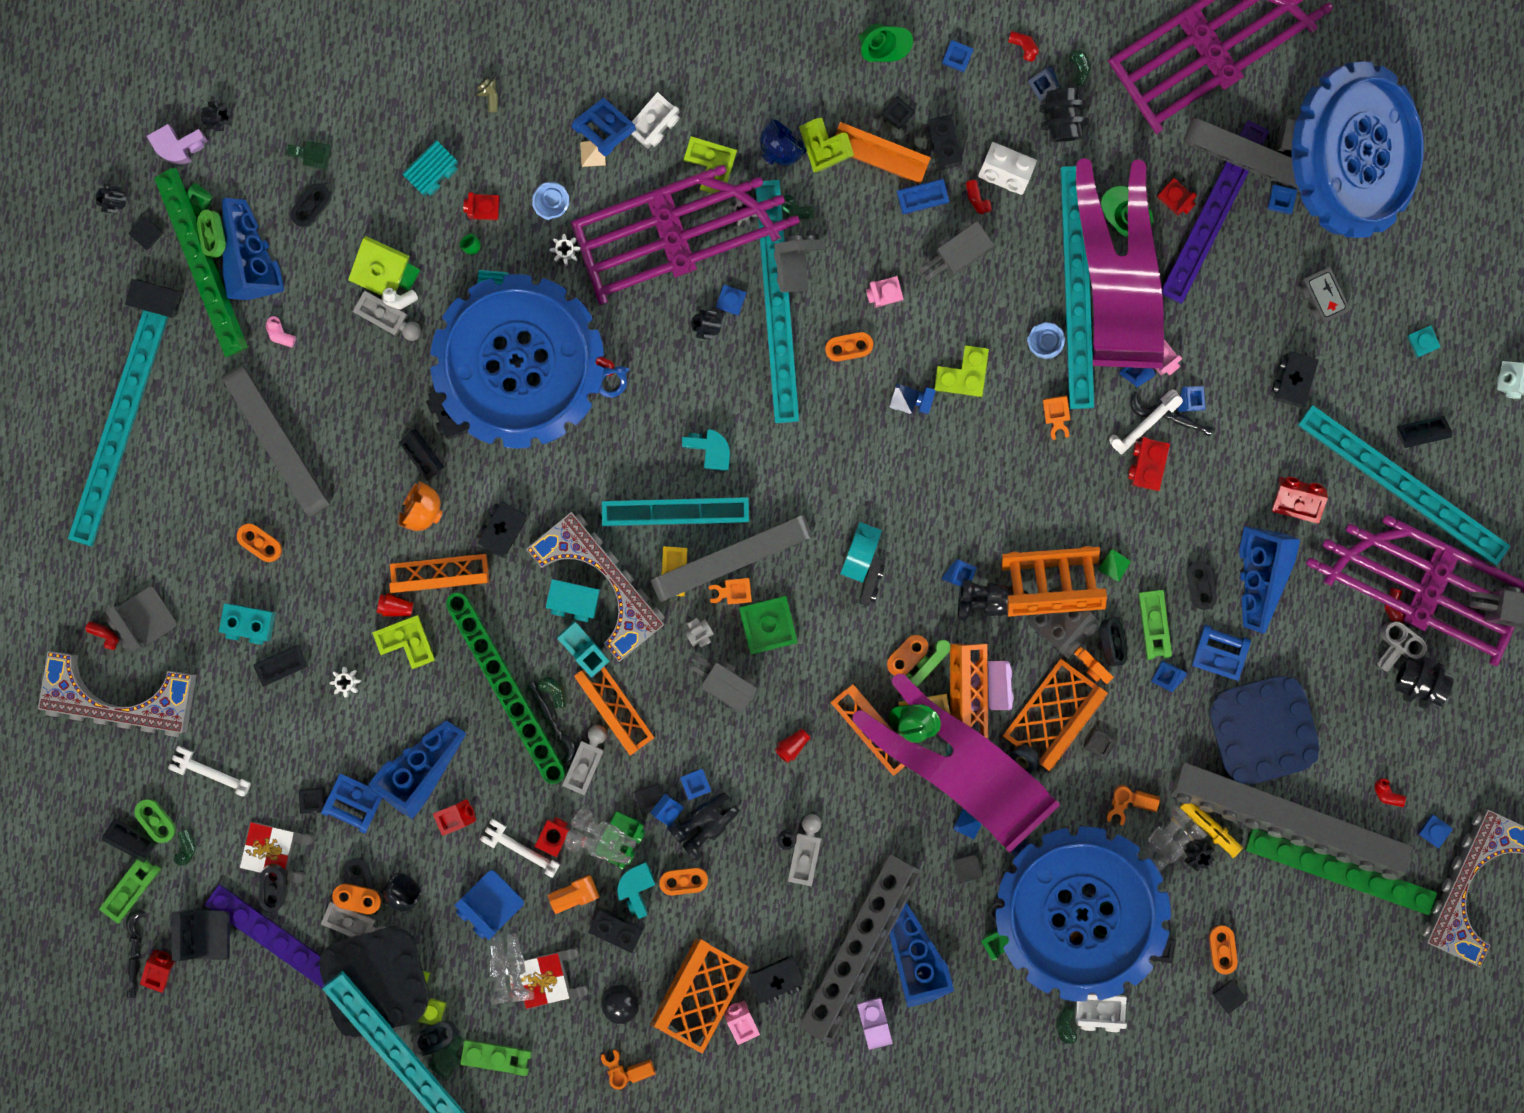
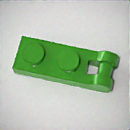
[1138,590,1172,660]
[906,640,951,687]
[99,858,161,924]
[460,1039,532,1076]

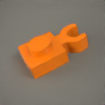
[1042,395,1070,440]
[709,578,752,605]
[1074,646,1114,684]

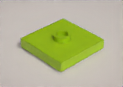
[348,236,410,296]

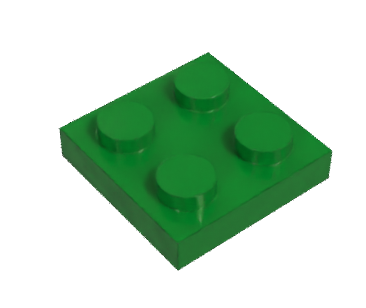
[739,596,798,655]

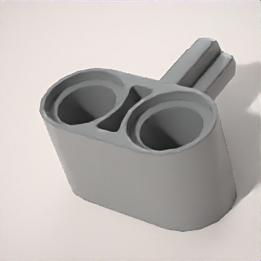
[1377,622,1427,672]

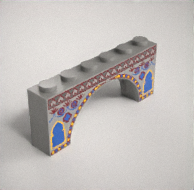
[527,512,665,662]
[38,651,197,737]
[1421,808,1524,968]

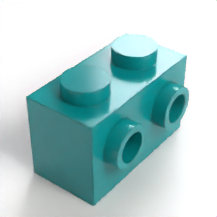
[546,579,601,622]
[219,603,276,645]

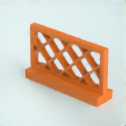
[1003,659,1108,772]
[649,938,749,1054]

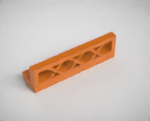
[836,122,931,184]
[389,554,490,593]
[950,643,988,739]
[574,666,655,755]
[830,684,905,776]

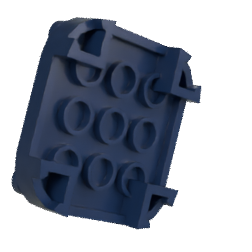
[1208,676,1319,784]

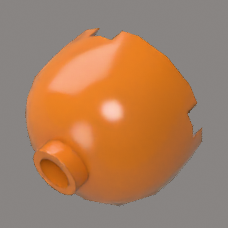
[397,481,443,531]

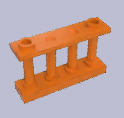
[1002,546,1107,617]

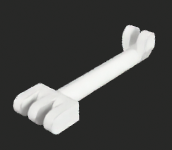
[1109,389,1182,455]
[168,746,251,796]
[480,818,560,878]

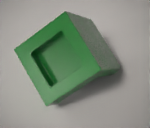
[981,927,1009,961]

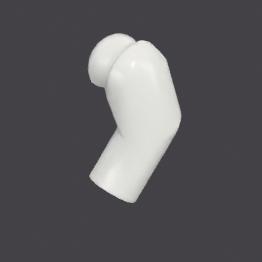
[382,288,418,309]

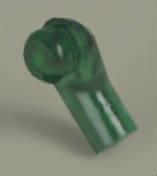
[1069,50,1091,87]
[781,194,813,219]
[538,677,566,709]
[174,828,196,866]
[1056,1007,1077,1044]

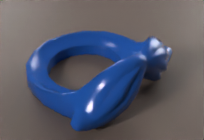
[599,366,630,398]

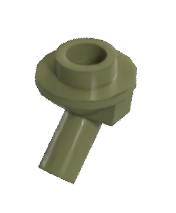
[477,78,498,112]

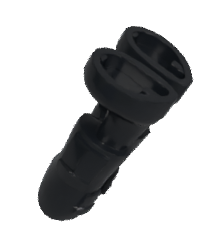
[957,579,1028,620]
[667,792,740,862]

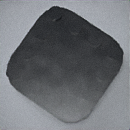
[319,926,431,1037]

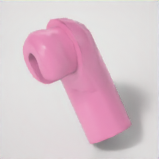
[265,316,296,348]

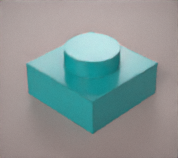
[1407,325,1441,358]

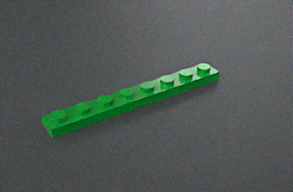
[154,168,248,358]
[1244,829,1437,915]

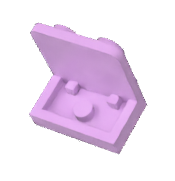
[971,661,1014,711]

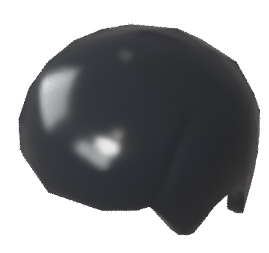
[383,873,421,912]
[601,985,639,1024]

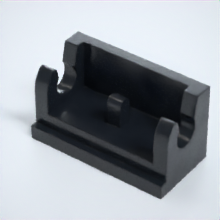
[125,279,184,318]

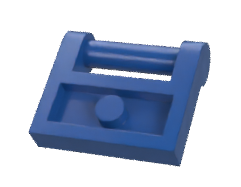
[572,97,636,156]
[1191,624,1251,681]
[321,774,382,834]

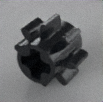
[201,101,231,132]
[96,184,127,214]
[691,310,721,340]
[1184,839,1215,871]

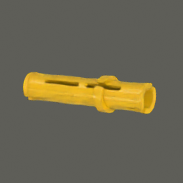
[1179,803,1243,858]

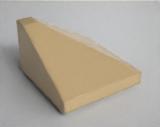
[580,139,606,167]

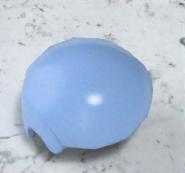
[532,182,569,220]
[1027,322,1065,359]

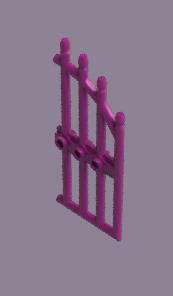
[1107,0,1333,135]
[570,165,800,306]
[1305,515,1524,667]

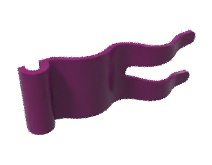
[1076,158,1164,369]
[852,674,1060,853]

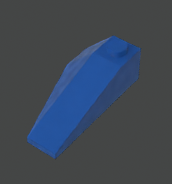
[368,720,466,819]

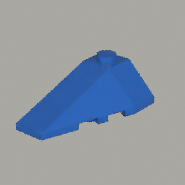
[222,198,284,300]
[1239,527,1300,634]
[889,903,954,1008]

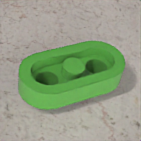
[197,210,226,257]
[135,799,176,843]

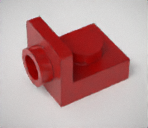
[1157,178,1197,216]
[463,192,500,221]
[433,799,476,836]
[140,949,176,993]

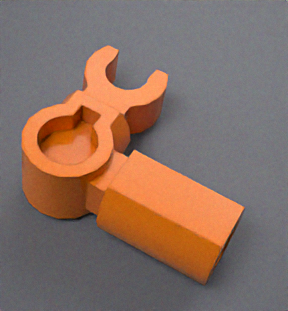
[1106,785,1160,825]
[601,1049,656,1090]

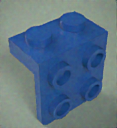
[454,870,524,940]

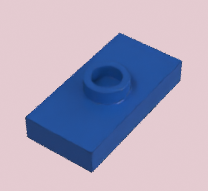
[896,178,950,215]

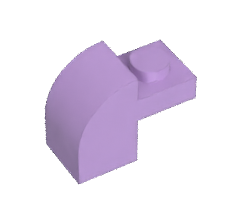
[147,124,208,165]
[857,997,893,1050]

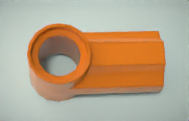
[548,875,600,914]

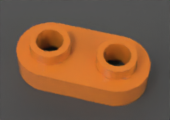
[825,332,873,362]
[237,524,282,562]
[887,635,928,676]
[659,867,708,895]
[332,883,382,914]
[1209,925,1238,974]

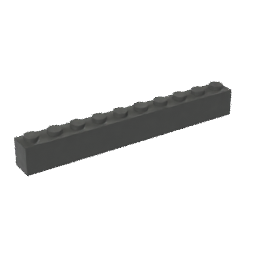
[1170,762,1413,880]

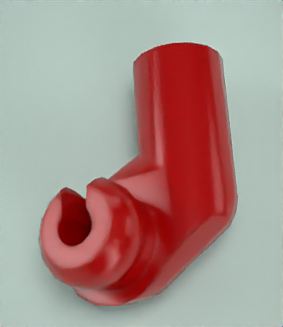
[1384,588,1406,624]
[85,621,119,650]
[1374,778,1406,807]

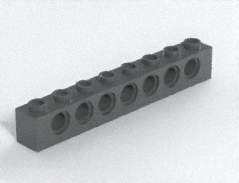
[799,854,923,1043]

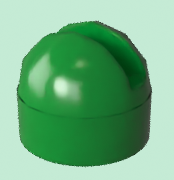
[459,234,481,255]

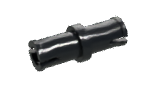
[777,830,797,850]

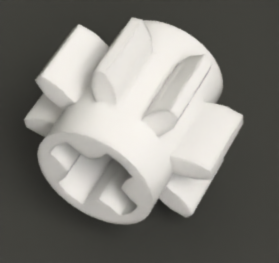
[550,234,581,266]
[329,667,361,697]

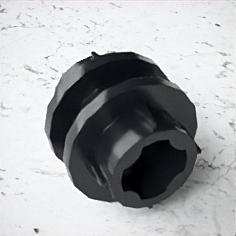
[1039,88,1089,142]
[1394,656,1454,709]

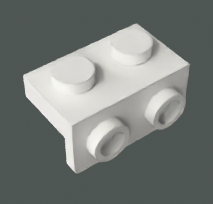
[631,92,680,149]
[978,142,1037,195]
[1075,993,1127,1032]

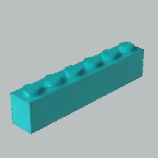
[602,497,749,526]

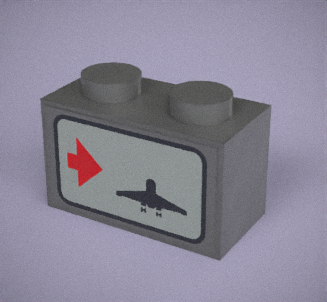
[1299,267,1351,325]

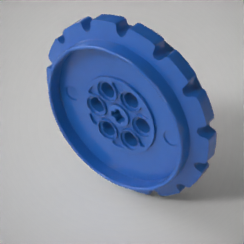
[1292,62,1424,238]
[431,274,604,449]
[996,826,1171,1002]

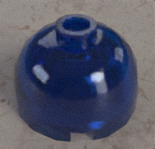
[759,119,808,166]

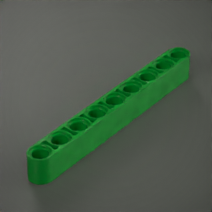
[446,593,566,784]

